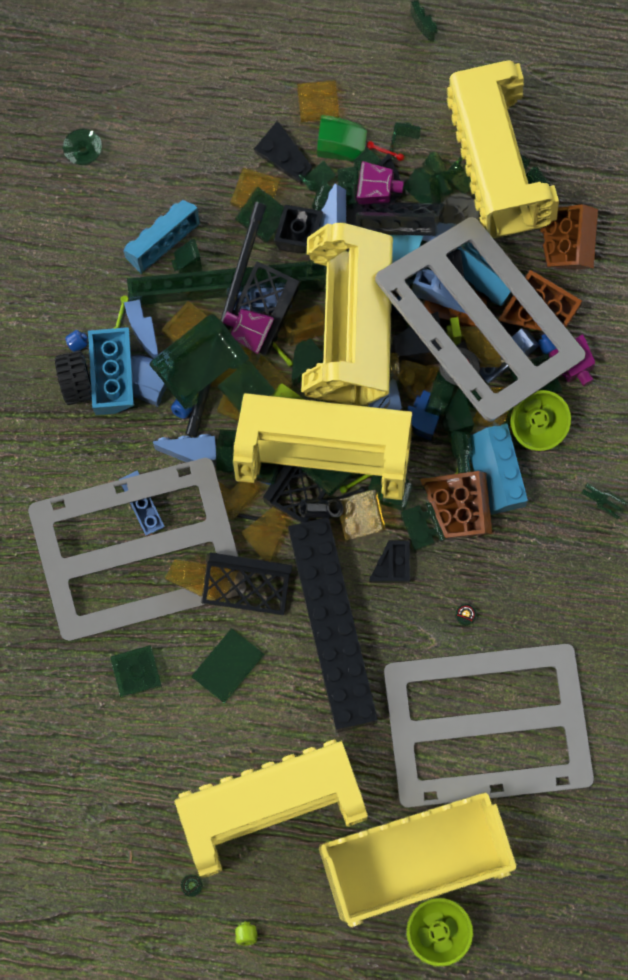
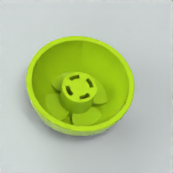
[510,390,571,451]
[407,898,473,966]

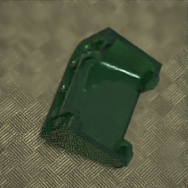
[149,314,250,410]

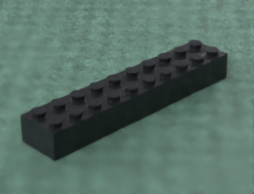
[288,517,378,733]

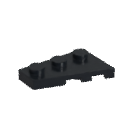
[254,120,312,184]

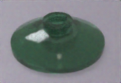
[63,129,102,165]

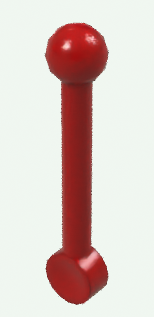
[366,141,404,161]

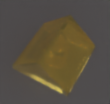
[282,305,325,347]

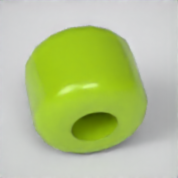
[235,922,258,946]

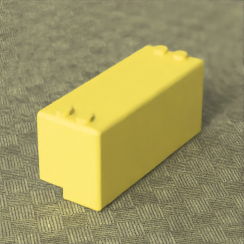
[319,793,516,927]

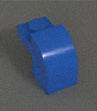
[407,390,439,441]

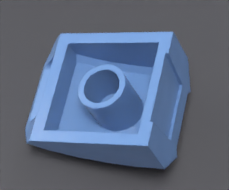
[131,355,175,407]

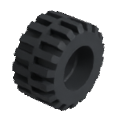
[55,350,92,406]

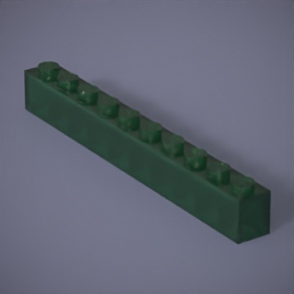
[127,261,327,305]

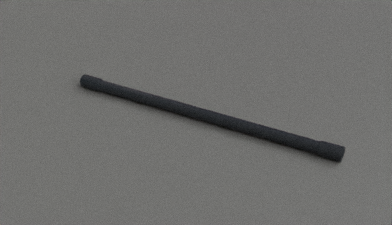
[185,202,266,437]

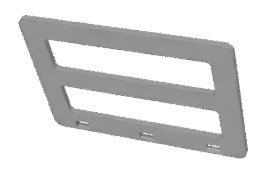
[375,217,585,421]
[28,458,246,641]
[384,644,594,808]

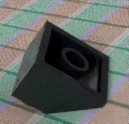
[274,204,323,254]

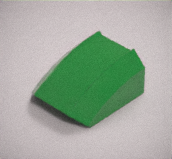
[317,115,367,162]

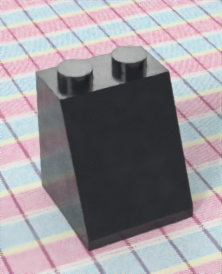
[390,312,442,370]

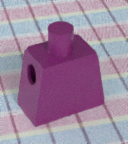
[548,334,595,387]

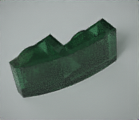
[410,0,438,42]
[337,166,359,205]

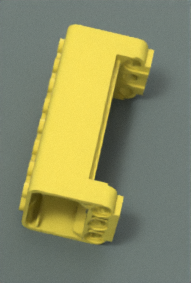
[447,60,559,238]
[301,223,393,406]
[233,393,412,500]
[174,740,368,879]

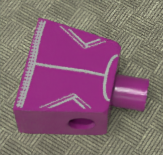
[357,162,404,204]
[222,308,274,354]

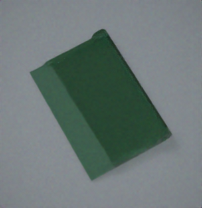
[191,628,264,703]

